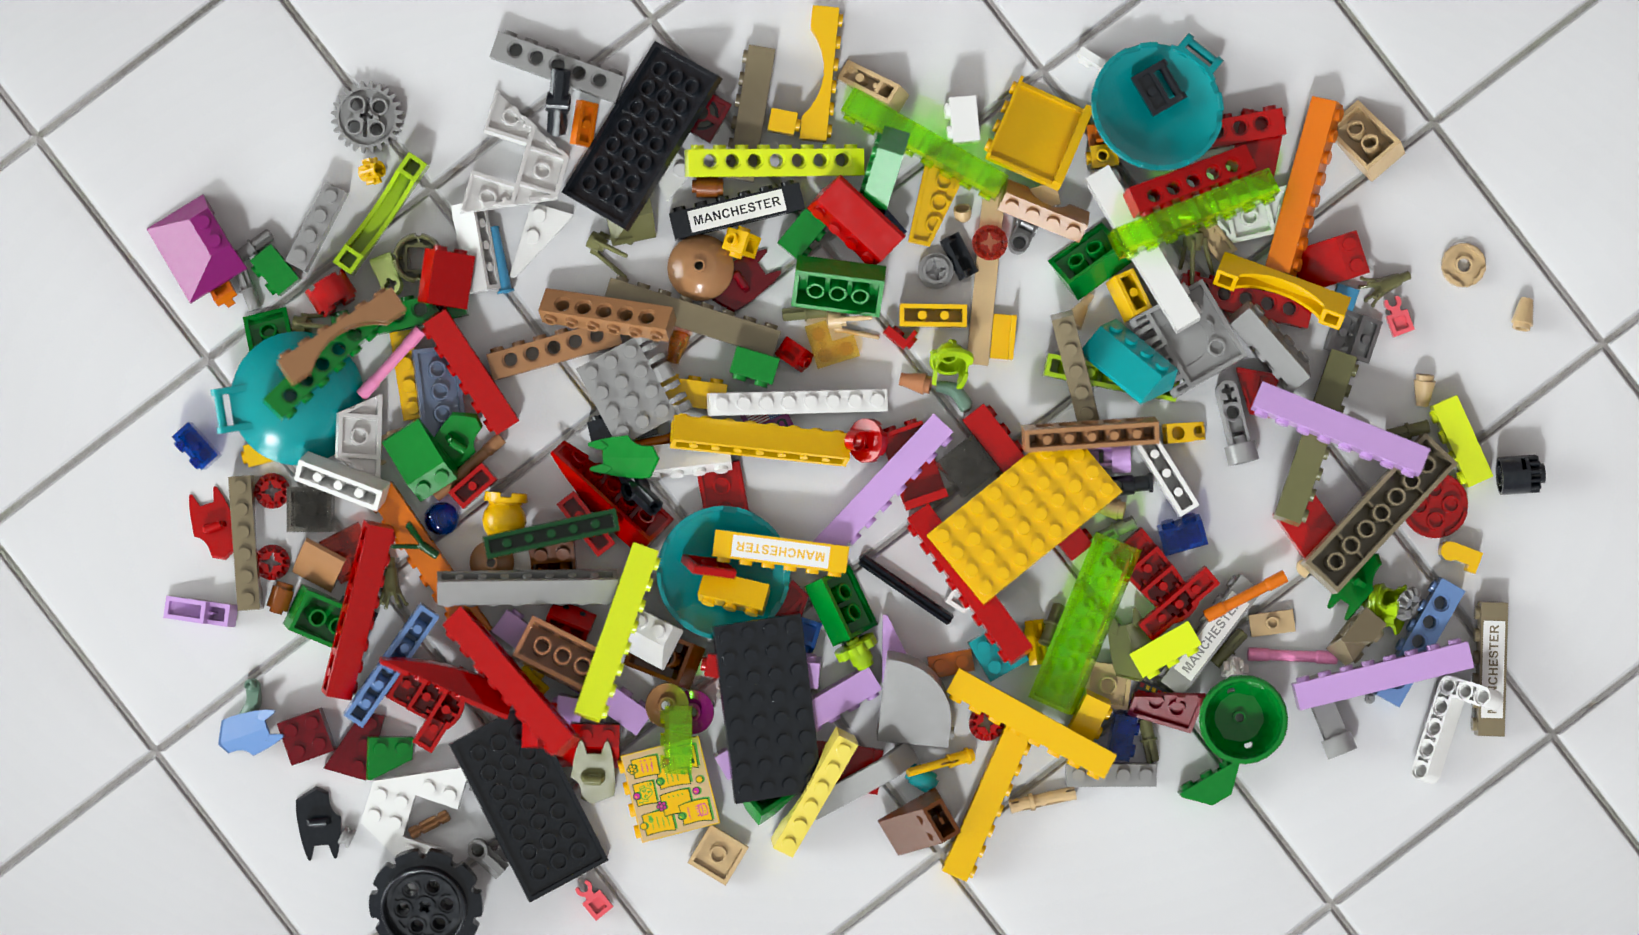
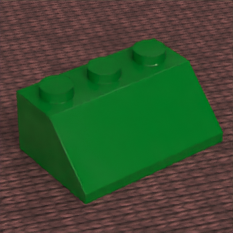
[1048,222,1132,301]
[804,564,878,647]

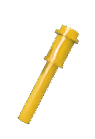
[906,747,975,777]

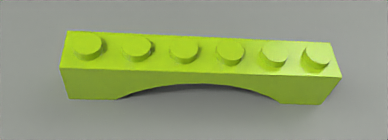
[333,152,430,276]

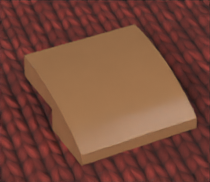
[292,538,346,593]

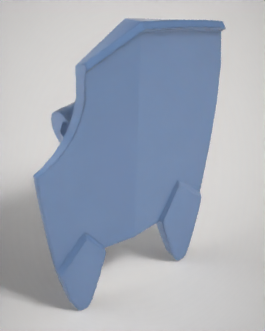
[218,709,284,756]

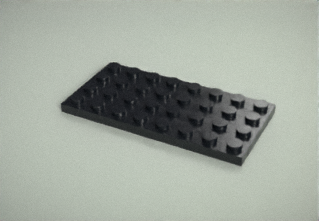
[562,41,723,232]
[712,613,819,804]
[449,709,608,903]

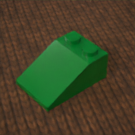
[243,307,292,352]
[382,417,458,502]
[283,584,343,648]

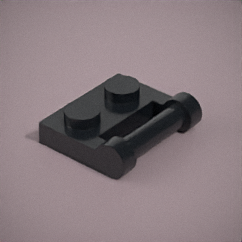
[1130,58,1188,117]

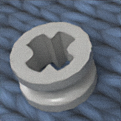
[338,825,356,848]

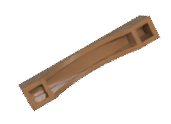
[277,287,406,387]

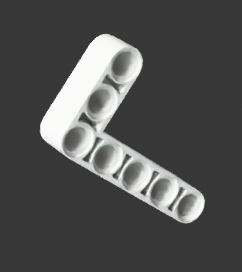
[1411,675,1503,784]

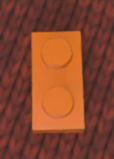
[570,100,599,148]
[927,648,975,677]

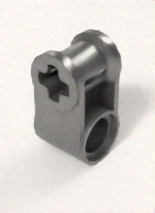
[1008,218,1038,255]

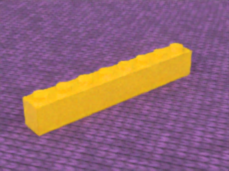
[670,413,850,467]
[946,668,1117,780]
[941,725,1031,882]

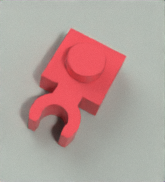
[1383,296,1415,337]
[575,879,614,921]

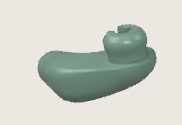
[936,381,972,413]
[239,678,262,714]

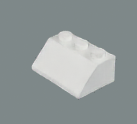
[628,609,684,670]

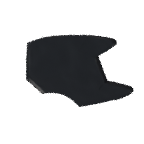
[296,786,341,861]

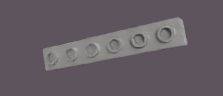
[489,30,625,104]

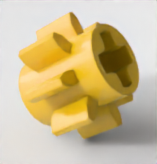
[358,157,386,185]

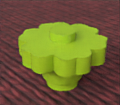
[834,632,878,671]

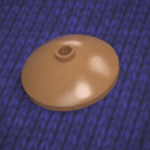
[667,234,734,301]

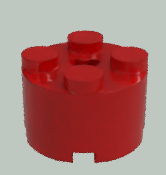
[305,269,357,318]

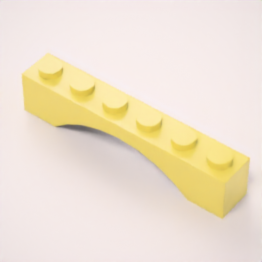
[771,727,858,858]

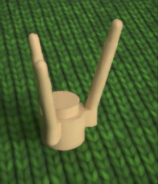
[828,311,880,339]

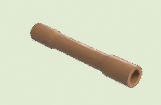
[433,434,506,502]

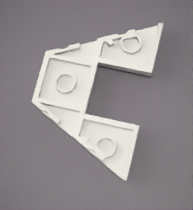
[459,90,569,214]
[361,767,467,887]

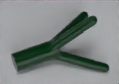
[391,522,440,559]

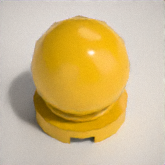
[482,491,528,535]

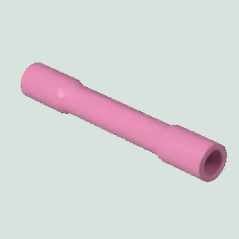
[356,326,425,400]
[1247,647,1338,664]

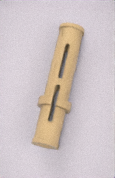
[1008,787,1077,814]

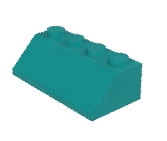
[1082,319,1178,405]

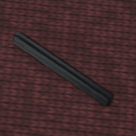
[858,555,954,625]

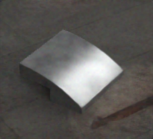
[1323,310,1383,364]

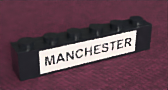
[669,180,805,241]

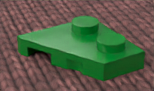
[366,736,413,780]

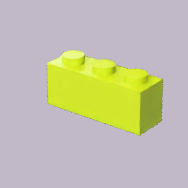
[1130,621,1202,680]

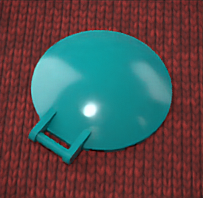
[1091,33,1224,171]
[210,331,365,465]
[656,506,791,639]

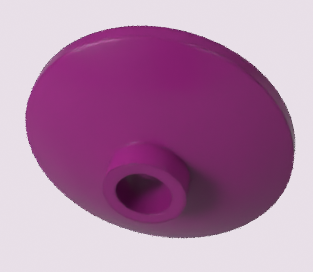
[675,690,714,734]

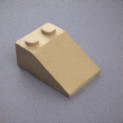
[1336,100,1405,182]

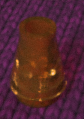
[666,330,691,364]

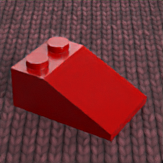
[1297,230,1370,287]

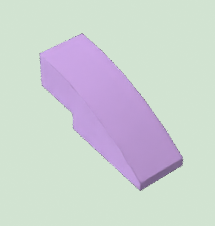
[163,596,238,627]

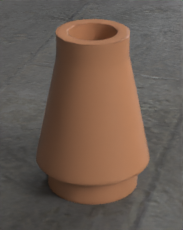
[899,373,932,395]

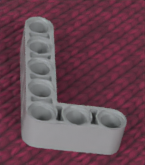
[816,743,919,820]

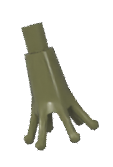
[1358,271,1411,308]
[378,557,409,610]

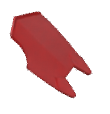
[189,486,233,560]

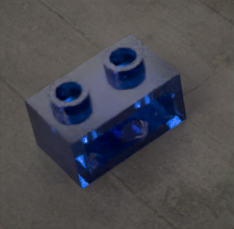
[172,422,222,470]
[1156,513,1208,556]
[1106,712,1140,762]

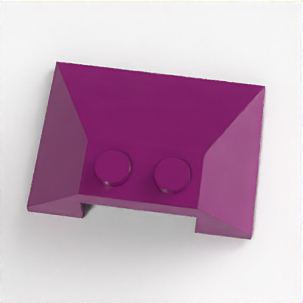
[147,194,248,304]

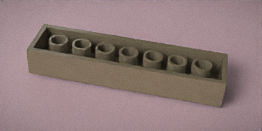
[1300,433,1458,594]

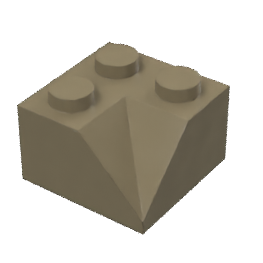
[1326,607,1387,666]

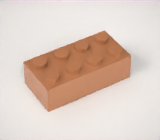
[512,615,596,693]

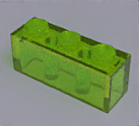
[660,705,692,774]

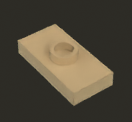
[1192,215,1238,263]
[1248,609,1296,637]

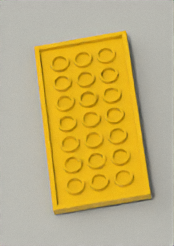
[927,449,1123,605]

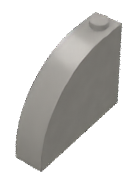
[877,650,954,748]

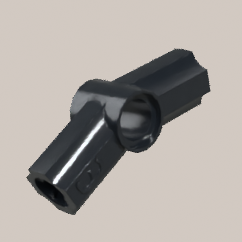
[546,68,572,137]
[617,476,663,516]

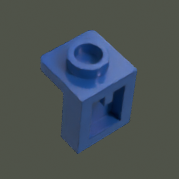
[802,617,822,653]

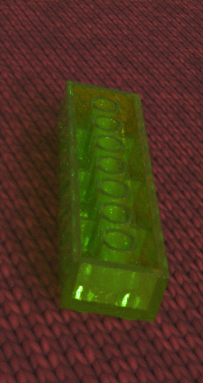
[1028,532,1142,715]

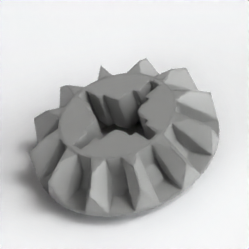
[918,253,954,288]
[1396,587,1422,621]

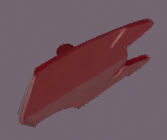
[712,249,781,312]

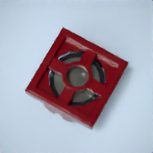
[690,94,732,144]

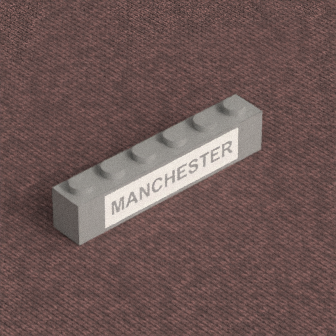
[1159,574,1258,693]

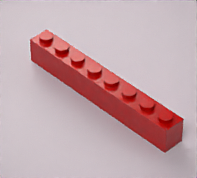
[962,404,1093,561]
[906,503,1033,666]
[321,520,396,701]
[442,606,581,757]

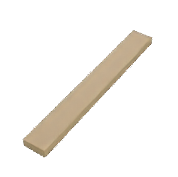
[967,186,1003,366]

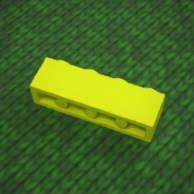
[1428,395,1493,487]

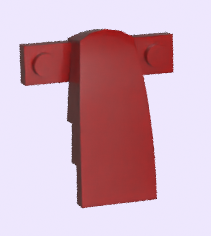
[1107,527,1220,641]
[385,665,466,753]

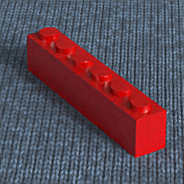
[422,307,519,435]

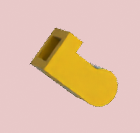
[1161,422,1206,444]
[1438,541,1483,574]

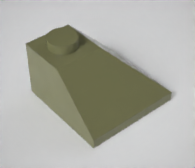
[606,198,656,246]

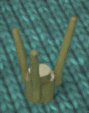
[586,231,633,278]
[1178,231,1215,285]
[292,313,343,349]

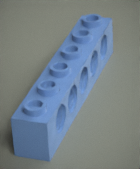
[1373,577,1465,707]
[344,602,439,728]

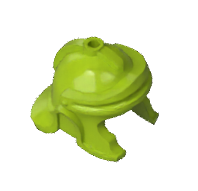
[929,339,974,389]
[1362,583,1408,635]

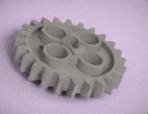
[331,81,404,154]

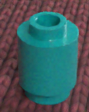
[904,763,939,793]

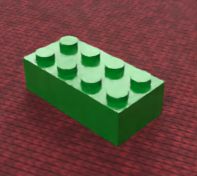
[791,255,886,318]

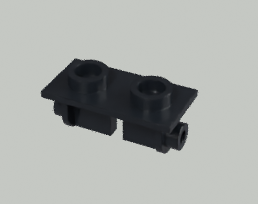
[940,232,979,281]

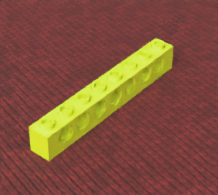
[684,144,865,177]

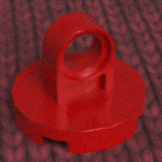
[844,419,888,463]

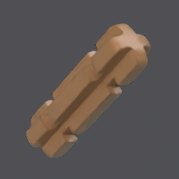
[408,810,451,839]

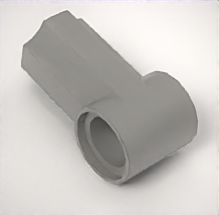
[468,838,509,879]

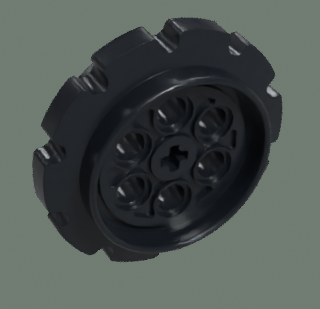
[369,848,484,935]

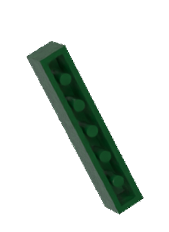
[483,508,620,559]

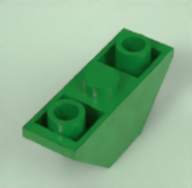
[1178,760,1239,806]

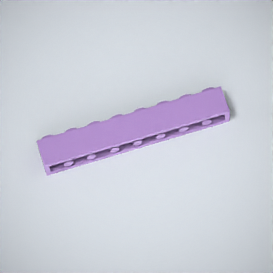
[1250,381,1430,478]
[813,414,953,546]
[491,608,649,736]
[1291,638,1474,710]
[713,667,882,780]

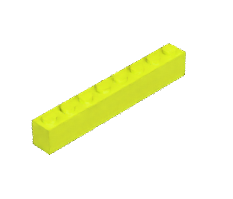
[573,542,661,723]

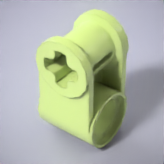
[370,251,404,295]

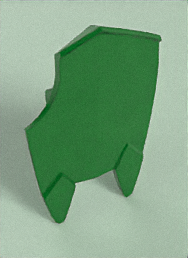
[434,412,483,468]
[588,435,660,478]
[1327,553,1382,621]

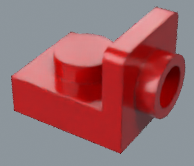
[882,326,918,351]
[774,336,814,373]

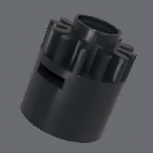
[1496,455,1546,495]

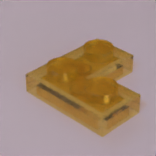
[805,320,860,369]

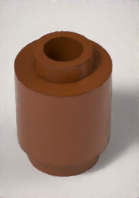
[692,177,724,198]
[266,580,294,615]

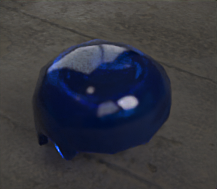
[424,502,459,536]

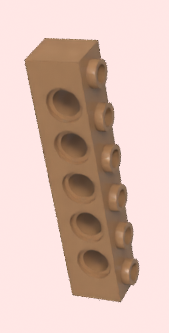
[538,288,677,342]
[486,316,623,381]
[1021,416,1160,453]

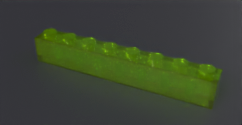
[841,87,1009,202]
[1107,168,1280,260]

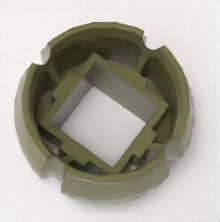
[393,233,440,283]

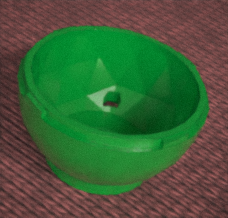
[1199,675,1288,764]

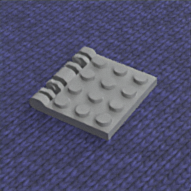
[1129,279,1248,399]
[576,337,693,440]

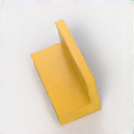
[989,314,1017,360]

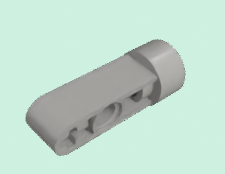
[1215,380,1259,466]
[1309,674,1357,760]

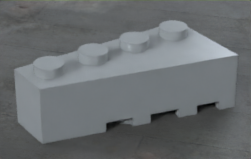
[1229,300,1311,393]

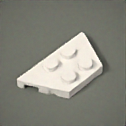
[1202,185,1287,244]
[335,395,383,478]

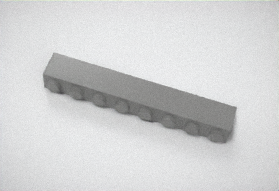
[437,569,618,607]

